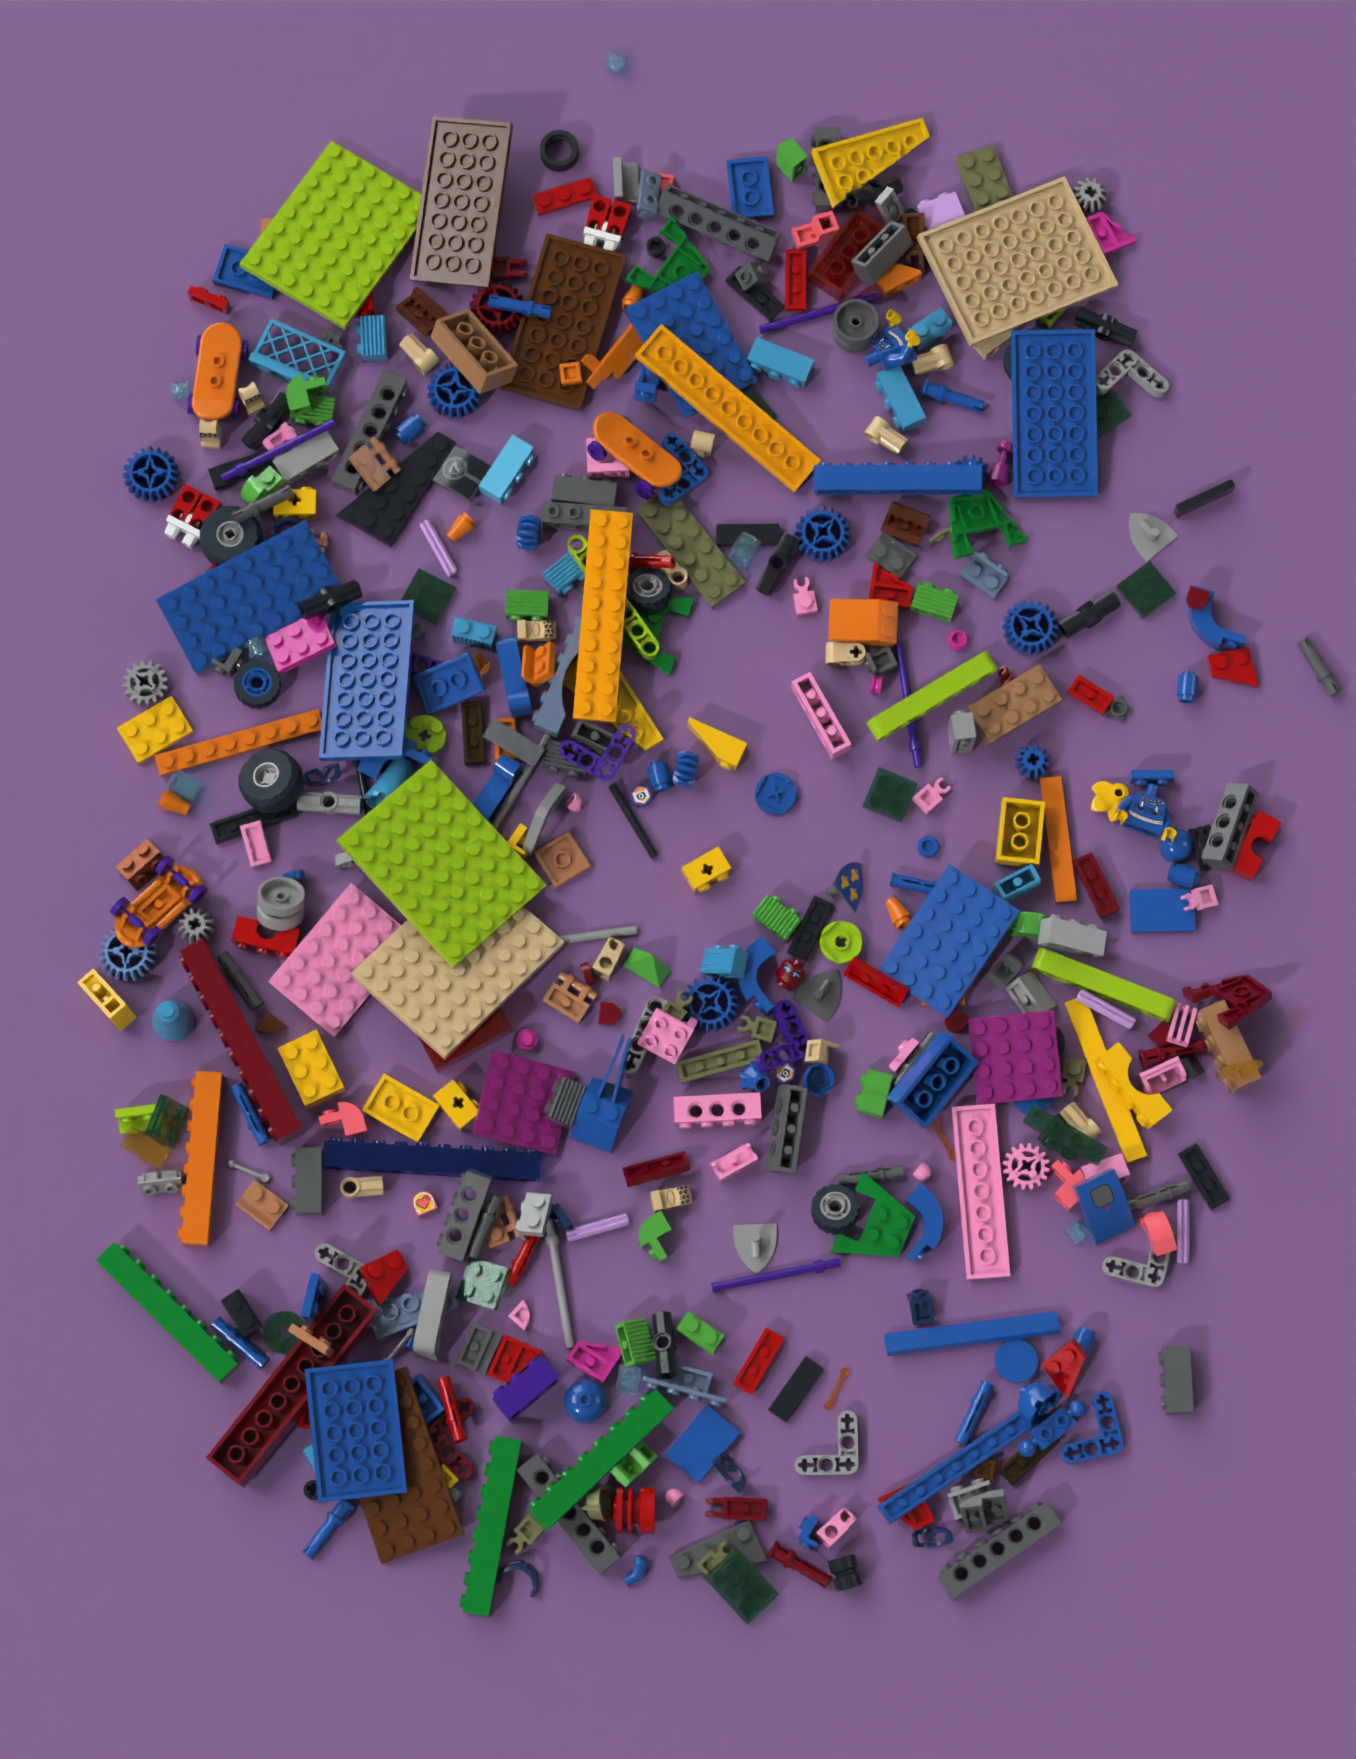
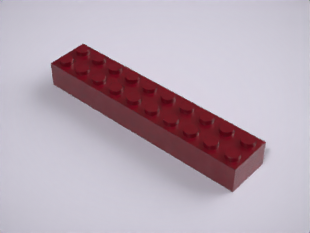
[179,938,305,1146]
[206,1284,382,1488]

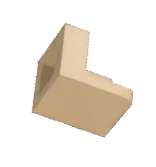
[805,1039,840,1065]

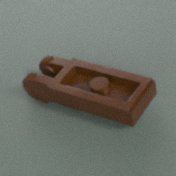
[903,212,927,271]

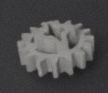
[122,660,169,707]

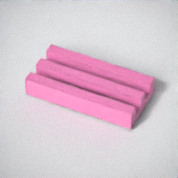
[1166,1002,1198,1047]

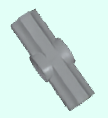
[297,791,363,815]

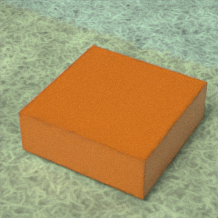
[559,361,583,386]

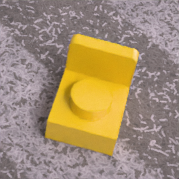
[508,823,528,860]

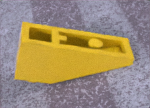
[687,717,747,771]
[77,968,137,1032]

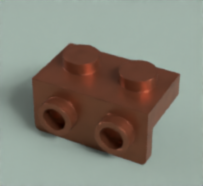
[396,286,446,337]
[880,501,931,545]
[115,839,165,891]

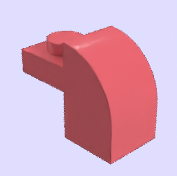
[791,211,839,250]
[318,1102,368,1139]
[1050,1160,1085,1211]
[1139,1211,1177,1256]

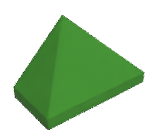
[623,948,671,989]

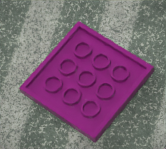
[968,1010,1064,1105]
[472,1050,576,1156]

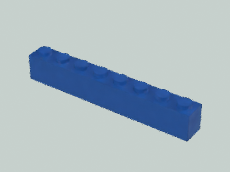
[813,462,983,495]

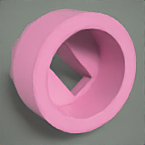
[565,793,584,812]
[913,1162,931,1181]
[665,1489,685,1508]

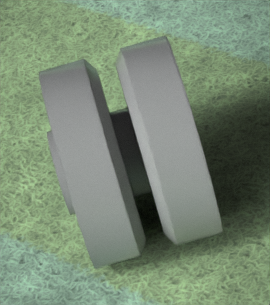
[257,876,305,931]

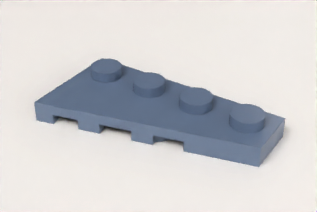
[366,1289,460,1342]

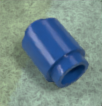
[395,413,427,444]
[1176,671,1199,703]
[647,759,672,792]
[1167,863,1200,889]
[1072,1327,1095,1359]

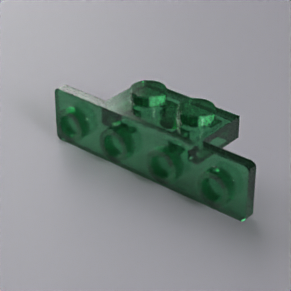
[1023,1104,1108,1166]

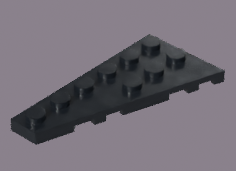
[336,432,456,548]

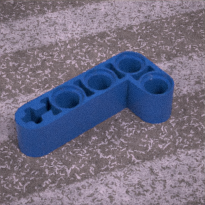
[494,635,532,718]
[473,754,522,822]

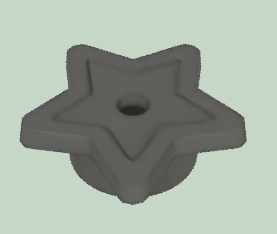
[319,328,343,350]
[1106,696,1133,723]

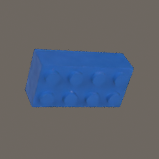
[886,1031,979,1129]

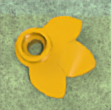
[1091,781,1129,822]

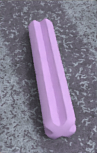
[420,519,457,577]
[1076,989,1136,1029]
[1177,1199,1190,1264]
[566,1213,629,1242]

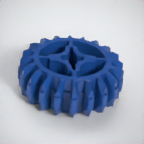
[427,363,483,419]
[123,446,180,503]
[794,506,851,563]
[1002,599,1059,656]
[682,975,739,1033]

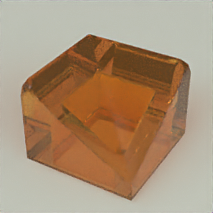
[473,651,491,679]

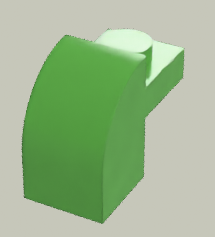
[286,374,328,417]
[241,466,285,517]
[1005,911,1050,940]
[639,1211,672,1263]
[610,1441,658,1487]

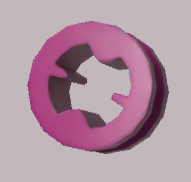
[869,675,883,695]

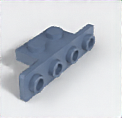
[642,1363,728,1408]

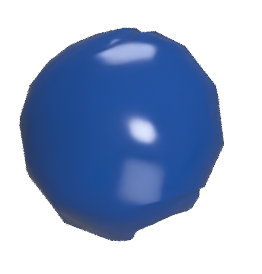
[1159,829,1194,863]
[803,1063,836,1097]

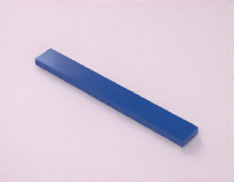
[884,1311,1061,1356]
[877,1411,1034,1525]

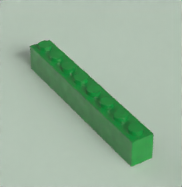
[96,1242,240,1384]
[528,1389,674,1532]
[459,1436,522,1617]

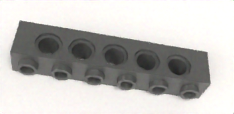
[657,184,782,261]
[332,370,409,496]
[517,1454,621,1575]
[936,1501,1062,1600]

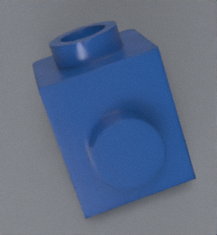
[798,1514,819,1550]

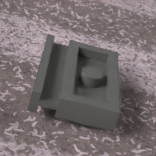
[865,532,917,580]
[456,1322,502,1376]

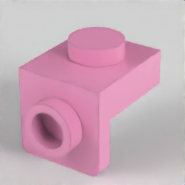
[262,422,297,458]

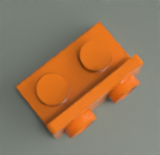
[521,641,556,687]

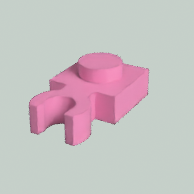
[793,577,818,616]
[912,777,951,814]
[1180,884,1218,911]
[888,1037,919,1073]

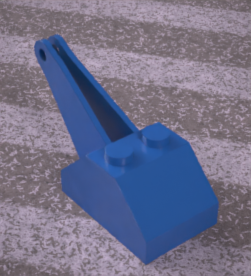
[570,1035,633,1153]

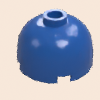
[563,1380,607,1424]
[1018,1381,1060,1426]

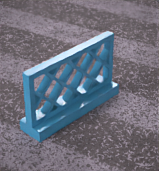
[248,318,346,396]

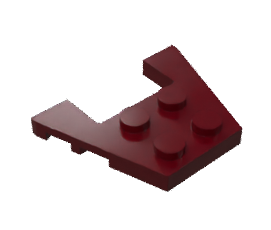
[1182,974,1272,1030]

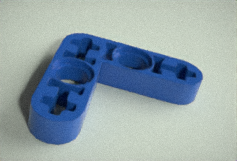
[658,433,709,506]
[1060,1391,1123,1464]

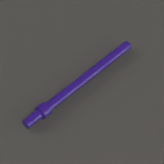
[758,292,880,334]
[221,419,337,482]
[895,644,923,768]
[711,1258,841,1292]

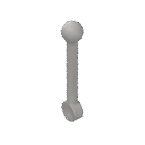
[227,1159,270,1183]
[383,1328,415,1360]

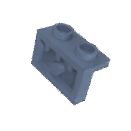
[637,169,661,220]
[959,551,1009,600]

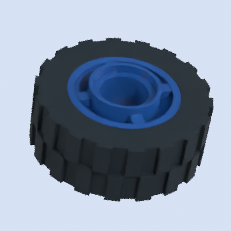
[234,660,281,709]

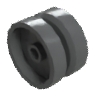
[832,299,879,353]

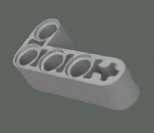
[620,997,685,1078]
[413,1269,452,1361]

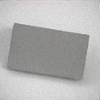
[613,157,639,203]
[1005,971,1056,1013]

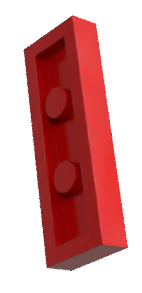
[532,177,597,217]
[785,250,806,312]
[844,956,909,1008]
[733,1327,785,1396]

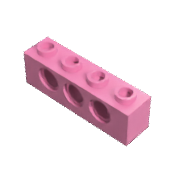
[791,672,852,760]
[673,1092,762,1129]

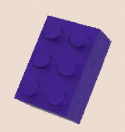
[492,1356,561,1422]

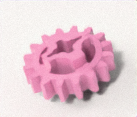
[1002,1143,1050,1191]

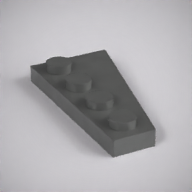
[669,1520,767,1578]

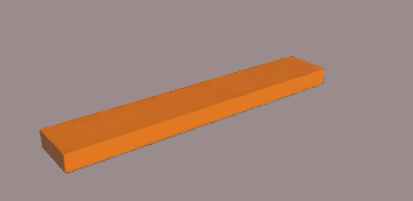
[1040,776,1077,904]

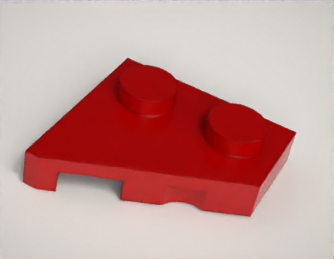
[869,563,913,610]
[359,1249,408,1306]
[487,1334,543,1384]
[1041,1339,1088,1398]

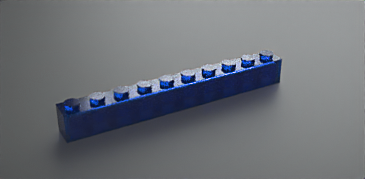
[322,1137,542,1182]

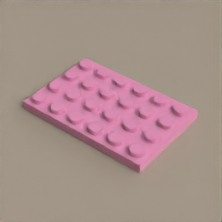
[268,883,401,1037]

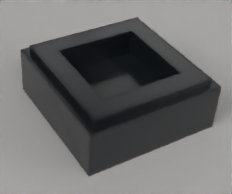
[1181,1054,1205,1079]

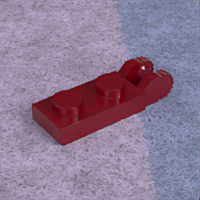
[492,257,527,279]
[705,1497,767,1521]

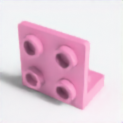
[586,438,630,479]
[637,1008,698,1064]

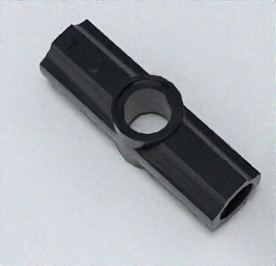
[845,176,903,209]
[1073,307,1138,348]
[241,391,289,452]
[755,533,800,597]
[297,580,363,620]
[1058,590,1121,639]
[652,1311,678,1380]

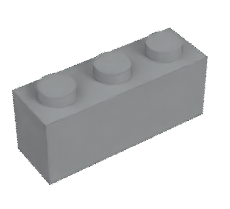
[272,431,341,486]
[947,710,976,755]
[1038,914,1107,958]

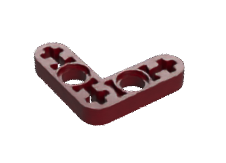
[429,1397,475,1480]

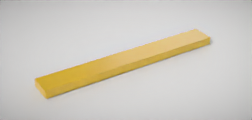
[1064,999,1147,1164]

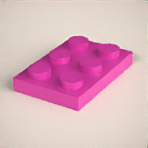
[264,613,337,675]

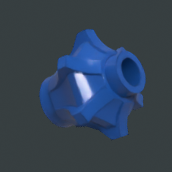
[739,1061,770,1092]

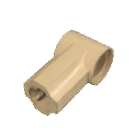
[399,333,440,376]
[910,344,954,376]
[863,416,908,455]
[691,430,715,460]
[656,549,688,592]
[1059,1102,1101,1147]
[340,1176,384,1199]

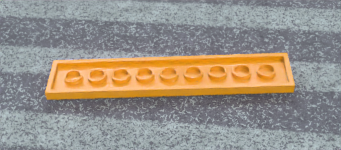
[634,324,821,493]
[573,509,633,723]

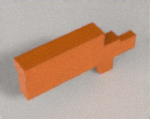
[581,324,643,389]

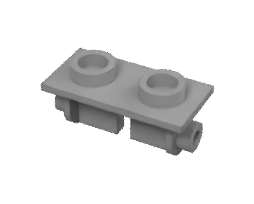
[137,1169,183,1195]

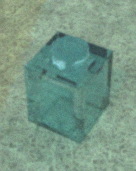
[168,769,204,804]

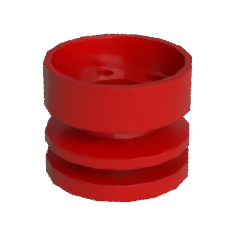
[614,1487,656,1534]

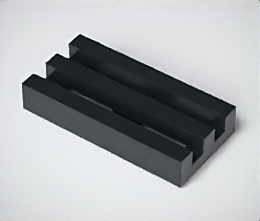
[1188,824,1211,871]

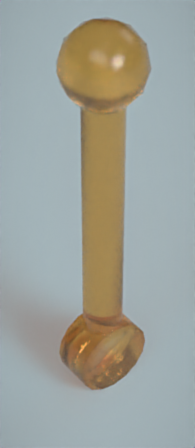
[930,1120,956,1161]
[824,1368,849,1410]

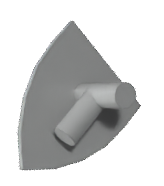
[1129,513,1178,562]
[733,1224,777,1274]

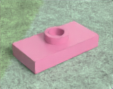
[240,820,272,867]

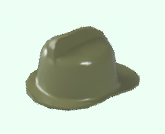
[581,1483,616,1522]

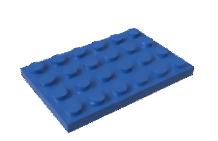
[624,271,758,420]
[878,864,1021,1019]
[305,1359,407,1503]

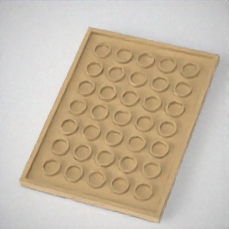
[916,176,1119,347]
[351,907,564,1059]

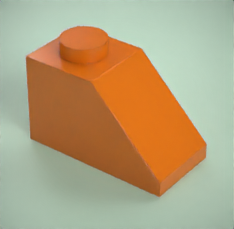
[876,263,922,299]

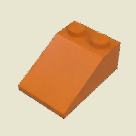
[828,598,898,649]

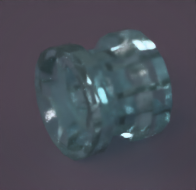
[604,50,627,75]
[171,380,190,402]
[244,636,270,661]
[1064,1219,1091,1246]

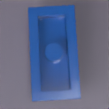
[1129,770,1174,786]

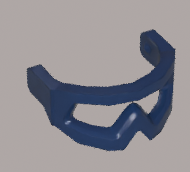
[271,517,301,537]
[303,764,342,786]
[712,1453,746,1493]
[912,1527,954,1547]
[496,1560,539,1598]

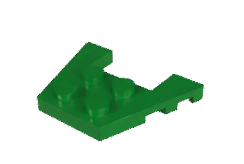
[624,216,710,292]
[948,489,1028,560]
[622,597,694,676]
[830,1172,915,1257]

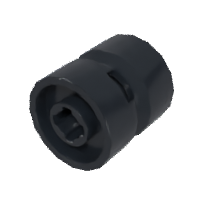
[828,1554,864,1592]

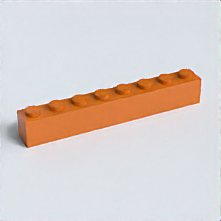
[178,1071,224,1247]

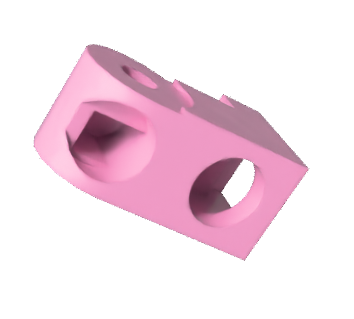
[815,1506,857,1549]

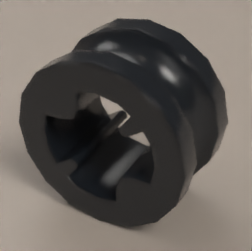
[646,237,665,258]
[303,1480,318,1500]

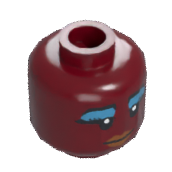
[775,958,807,991]

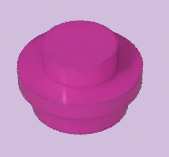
[947,630,969,651]
[516,1029,538,1051]

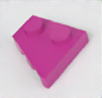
[1086,212,1137,256]
[566,1341,622,1384]

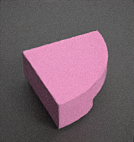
[508,1300,530,1331]

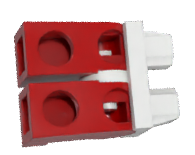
[583,194,632,252]
[165,484,223,549]

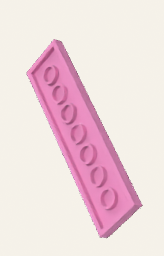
[951,1104,1011,1280]

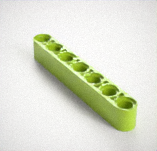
[567,534,659,660]
[866,651,998,742]
[1031,948,1177,1023]

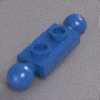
[1019,1400,1086,1457]

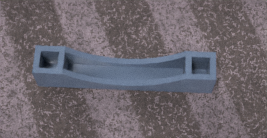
[532,613,582,738]

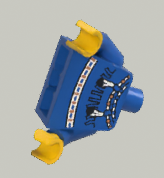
[864,309,920,370]
[1111,784,1177,842]

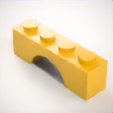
[1095,1042,1172,1129]

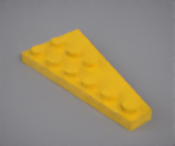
[811,118,930,209]
[555,658,664,752]

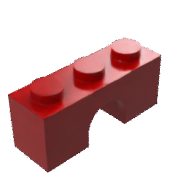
[1228,810,1281,882]
[231,916,302,959]

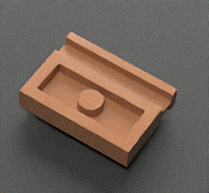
[235,1180,289,1231]
[288,1323,335,1358]

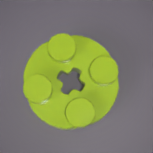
[405,715,446,757]
[819,921,862,965]

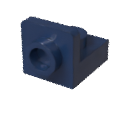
[549,1203,573,1231]
[906,1289,935,1325]

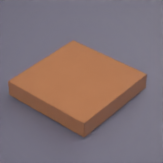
[533,831,592,890]

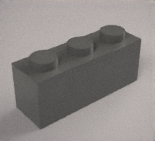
[851,221,913,285]
[551,474,617,506]
[291,1147,323,1215]
[1158,1345,1194,1414]

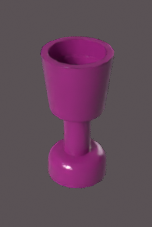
[987,441,1013,487]

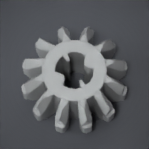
[1073,177,1108,213]
[178,908,214,944]

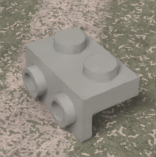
[516,1192,554,1241]
[947,1478,992,1520]

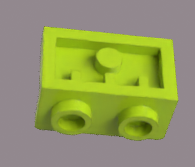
[115,1104,163,1134]

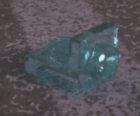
[727,532,761,570]
[616,1364,641,1395]

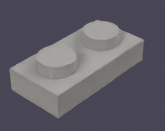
[875,186,904,225]

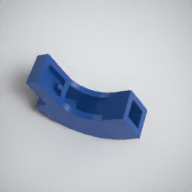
[634,364,661,404]
[1188,586,1246,650]
[357,738,434,780]
[738,936,775,1015]
[905,1183,943,1263]

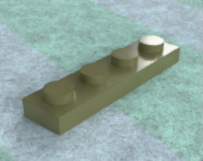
[676,1039,765,1084]

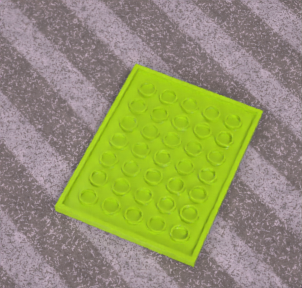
[240,141,421,330]
[336,760,547,969]

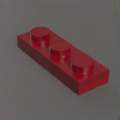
[1072,852,1120,919]
[622,1151,690,1187]

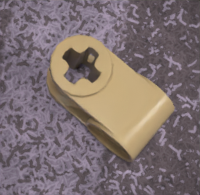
[825,642,866,667]

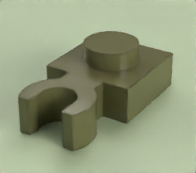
[662,989,693,1021]
[737,1015,777,1044]
[1062,1057,1086,1097]
[506,1514,544,1555]
[696,1541,735,1581]

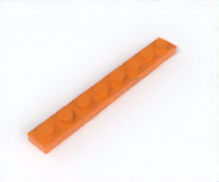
[154,709,322,777]

